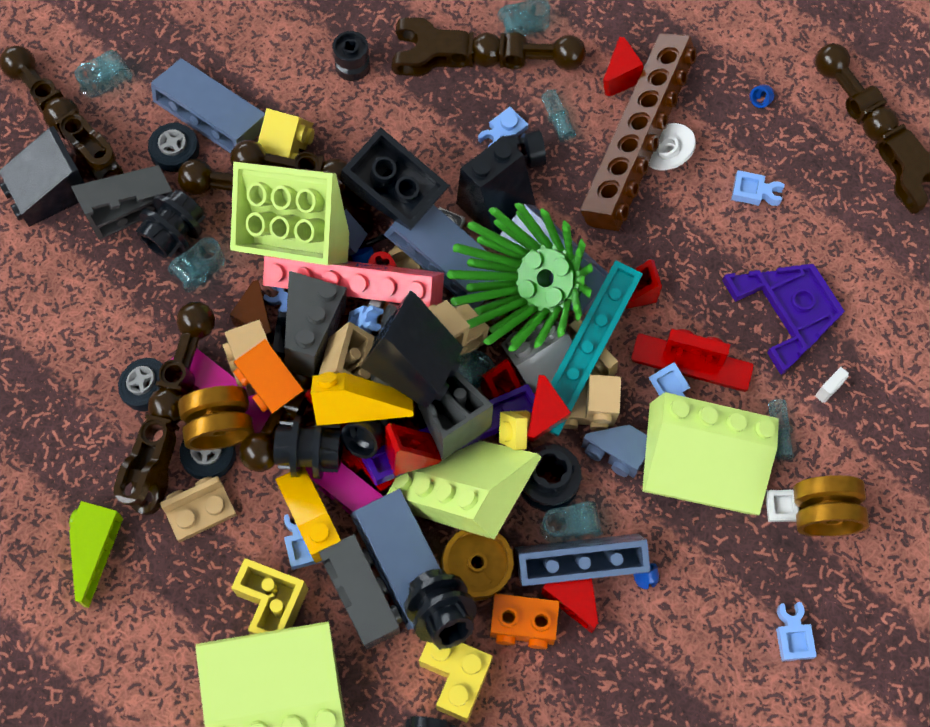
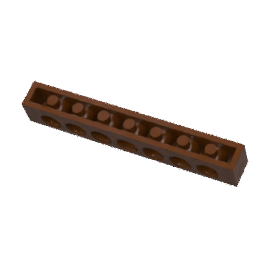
[580,33,697,231]

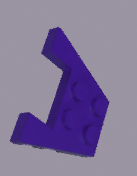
[722,264,845,375]

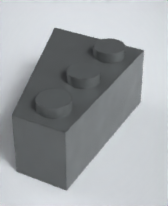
[71,165,173,240]
[284,271,347,378]
[416,371,493,460]
[319,534,403,651]

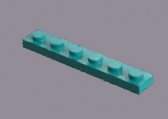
[549,260,643,437]

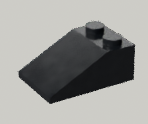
[340,127,450,231]

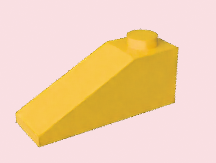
[311,372,414,426]
[275,467,341,564]

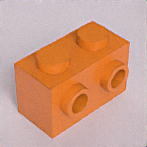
[233,339,304,414]
[490,593,559,649]

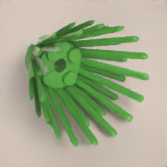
[447,203,593,351]

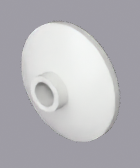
[649,123,696,170]

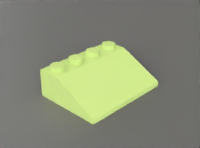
[230,162,349,265]
[642,392,779,515]
[387,440,541,539]
[196,621,345,727]

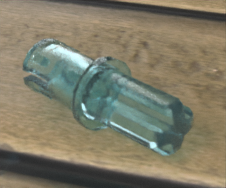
[541,89,576,142]
[768,399,794,460]

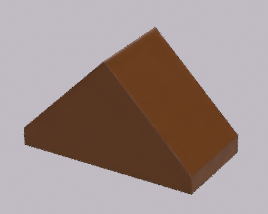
[230,280,273,344]

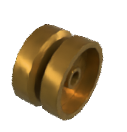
[178,386,254,451]
[793,475,869,536]
[440,530,514,601]

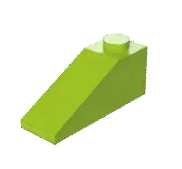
[69,501,123,608]

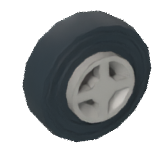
[148,123,200,172]
[118,357,173,412]
[179,439,236,480]

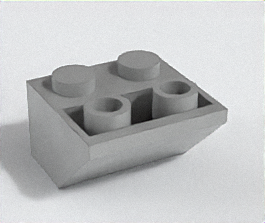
[501,313,572,393]

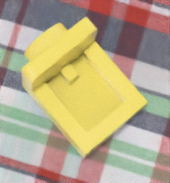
[499,410,531,450]

